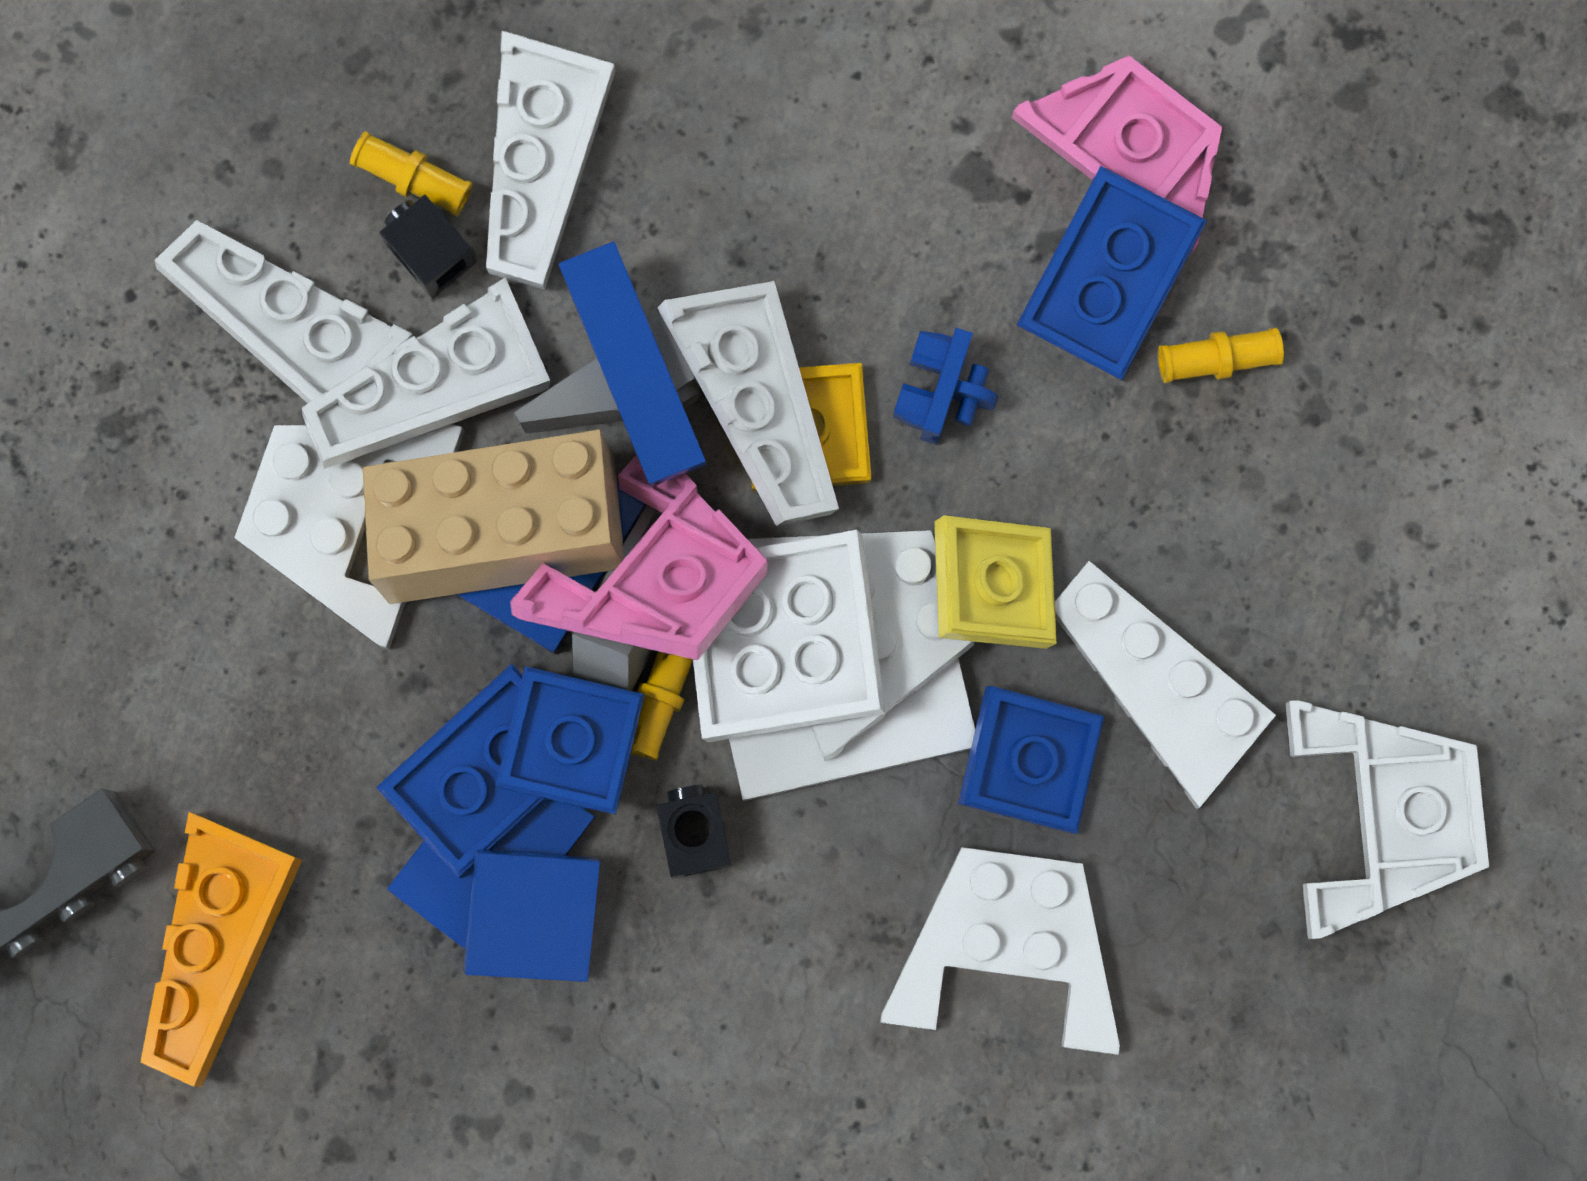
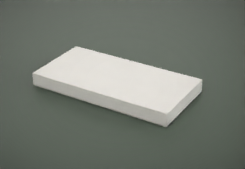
[729,659,975,801]

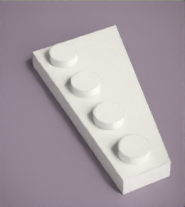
[486,31,616,290]
[154,220,412,403]
[302,277,550,469]
[657,281,839,526]
[1055,561,1276,809]

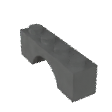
[0,788,156,959]

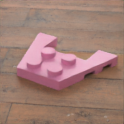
[510,455,767,660]

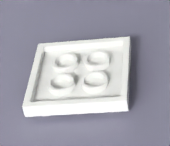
[693,530,886,742]

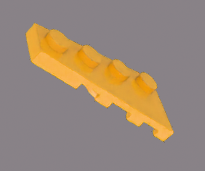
[140,812,302,1087]

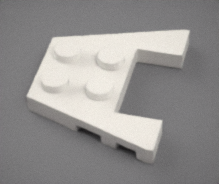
[235,424,465,650]
[749,530,974,761]
[1285,700,1489,939]
[880,847,1120,1055]

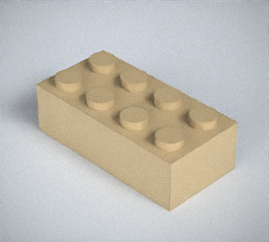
[363,429,624,604]

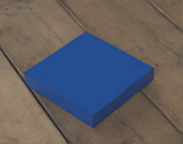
[495,666,645,815]
[958,686,1104,834]
[463,849,600,982]

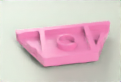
[1012,55,1222,256]

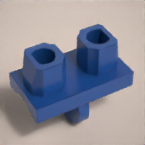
[893,328,999,445]

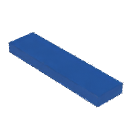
[558,241,706,488]

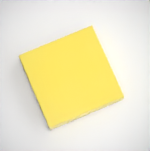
[934,515,1057,649]

